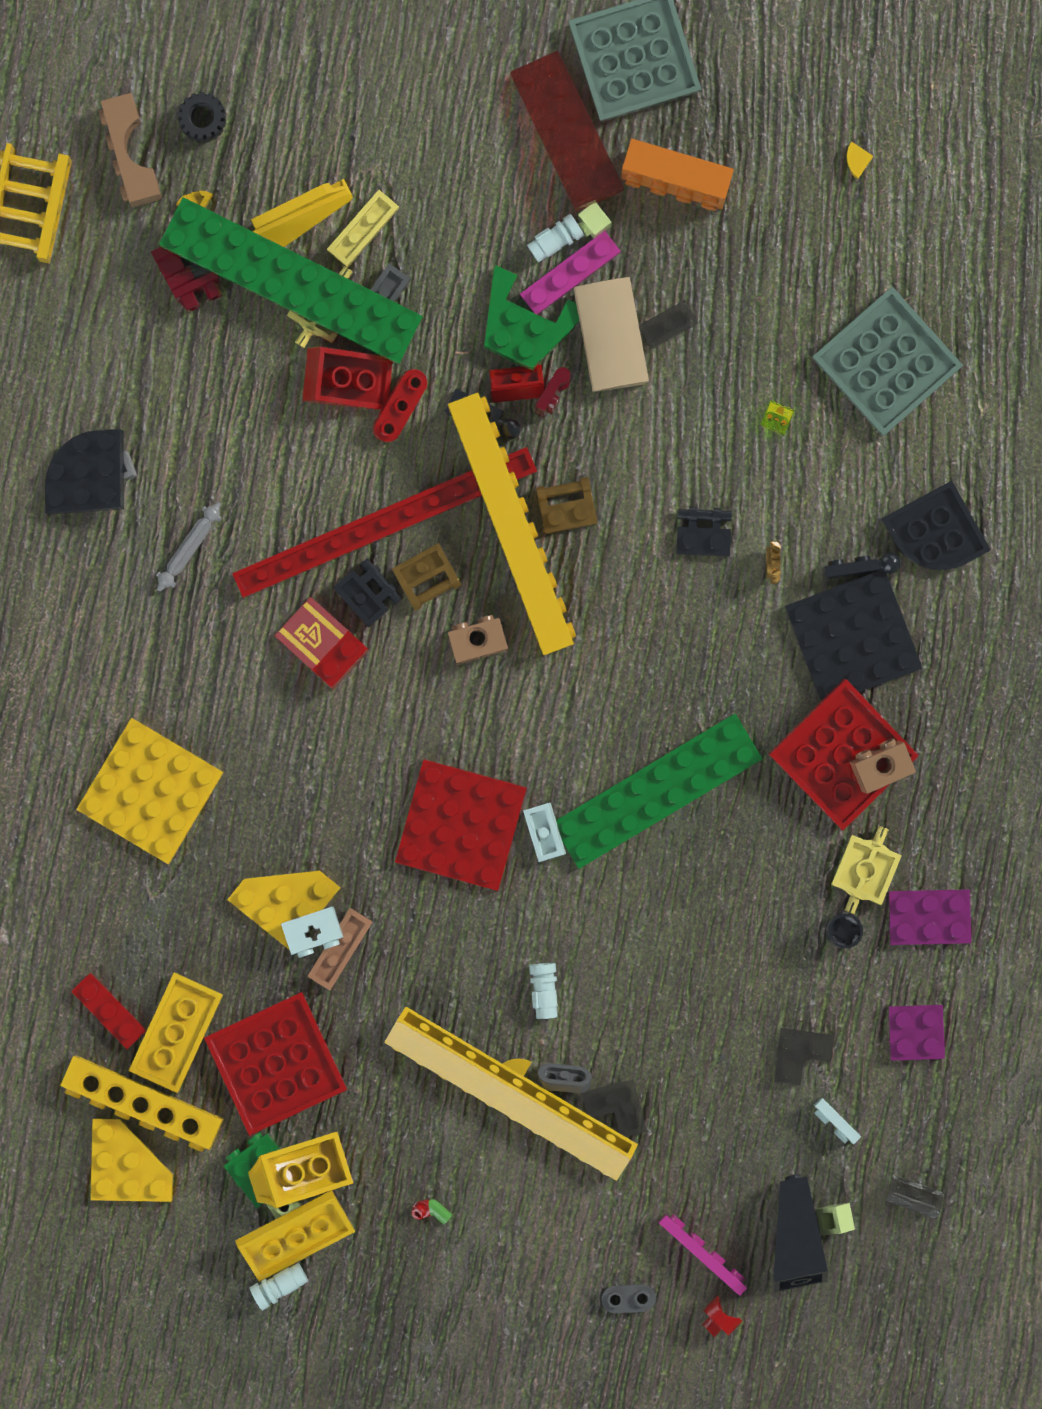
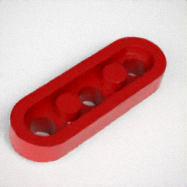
[372,369,427,442]

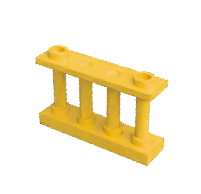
[0,143,72,264]

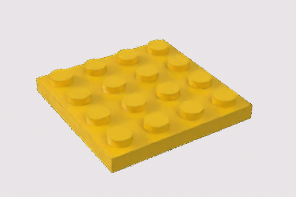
[76,718,224,864]

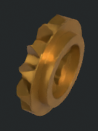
[766,541,781,584]

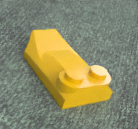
[248,1132,353,1208]

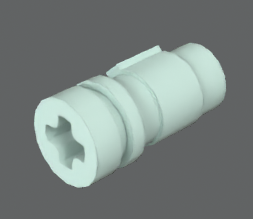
[527,214,584,263]
[529,963,557,1019]
[249,1263,308,1311]

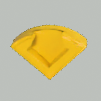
[847,141,873,179]
[176,191,213,208]
[502,1058,532,1076]

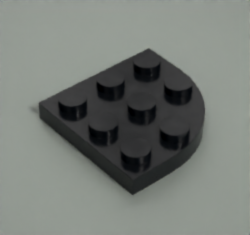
[45,429,124,515]
[881,480,991,571]

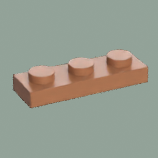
[307,908,373,991]

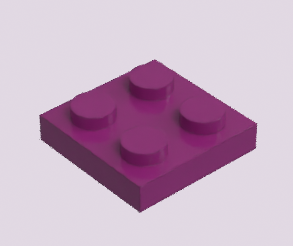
[888,1005,945,1061]

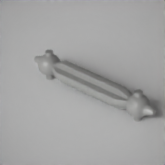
[156,502,222,592]

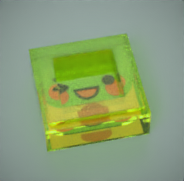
[760,400,795,436]

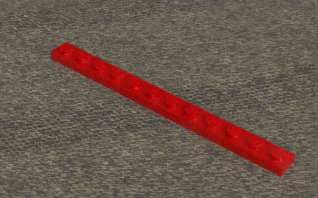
[232,447,537,598]

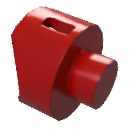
[702,1296,743,1337]

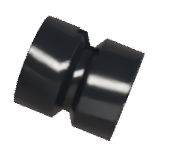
[826,914,863,948]

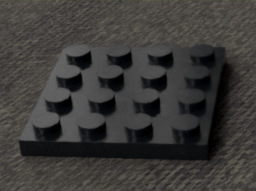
[784,570,923,702]

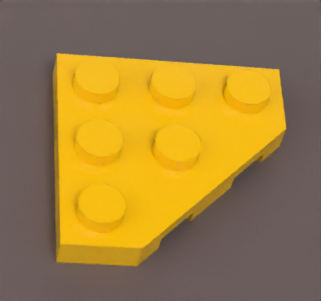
[227,871,341,950]
[91,1118,173,1202]

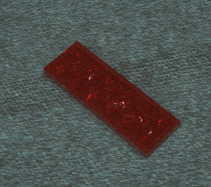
[510,50,624,212]

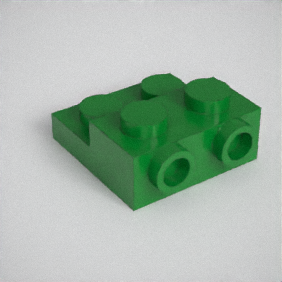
[224,1132,280,1209]

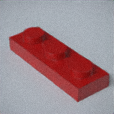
[71,973,147,1049]

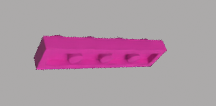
[520,231,621,315]
[658,1214,747,1296]

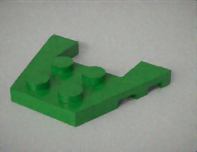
[484,265,580,371]

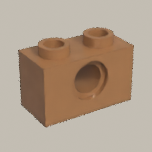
[448,615,508,665]
[850,739,916,794]

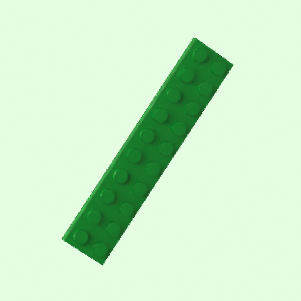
[159,197,423,365]

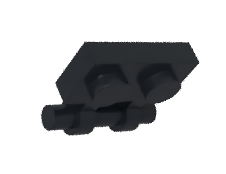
[676,506,732,557]
[333,558,403,628]

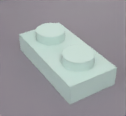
[523,803,566,862]
[814,1097,861,1144]

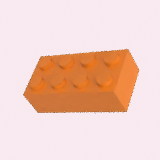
[621,138,734,211]

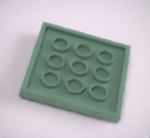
[568,0,702,123]
[812,286,963,437]

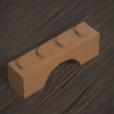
[98,93,162,207]

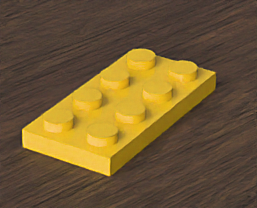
[129,972,223,1093]
[235,1190,355,1282]

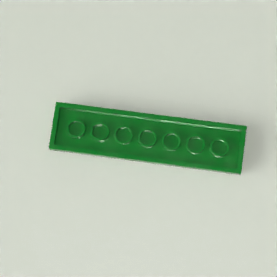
[556,714,763,869]

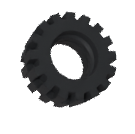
[178,92,226,143]

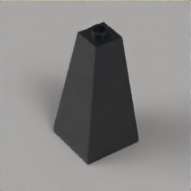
[773,1174,828,1292]

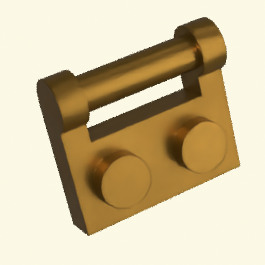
[536,477,598,535]
[392,543,462,611]

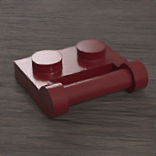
[535,367,570,418]

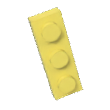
[327,190,399,268]

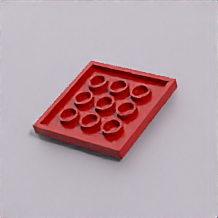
[768,679,919,831]
[395,759,527,891]
[204,992,348,1136]

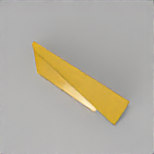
[251,179,353,247]

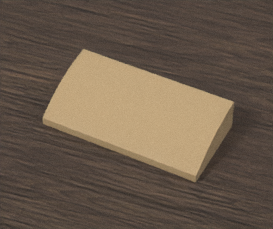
[574,277,649,392]

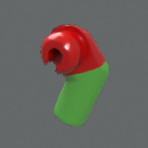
[411,1199,452,1224]

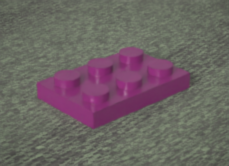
[888,889,971,945]

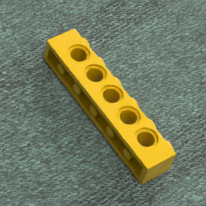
[60,1055,224,1152]

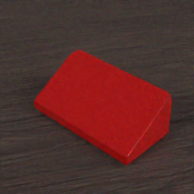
[489,364,545,403]

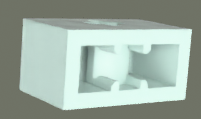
[281,907,344,958]

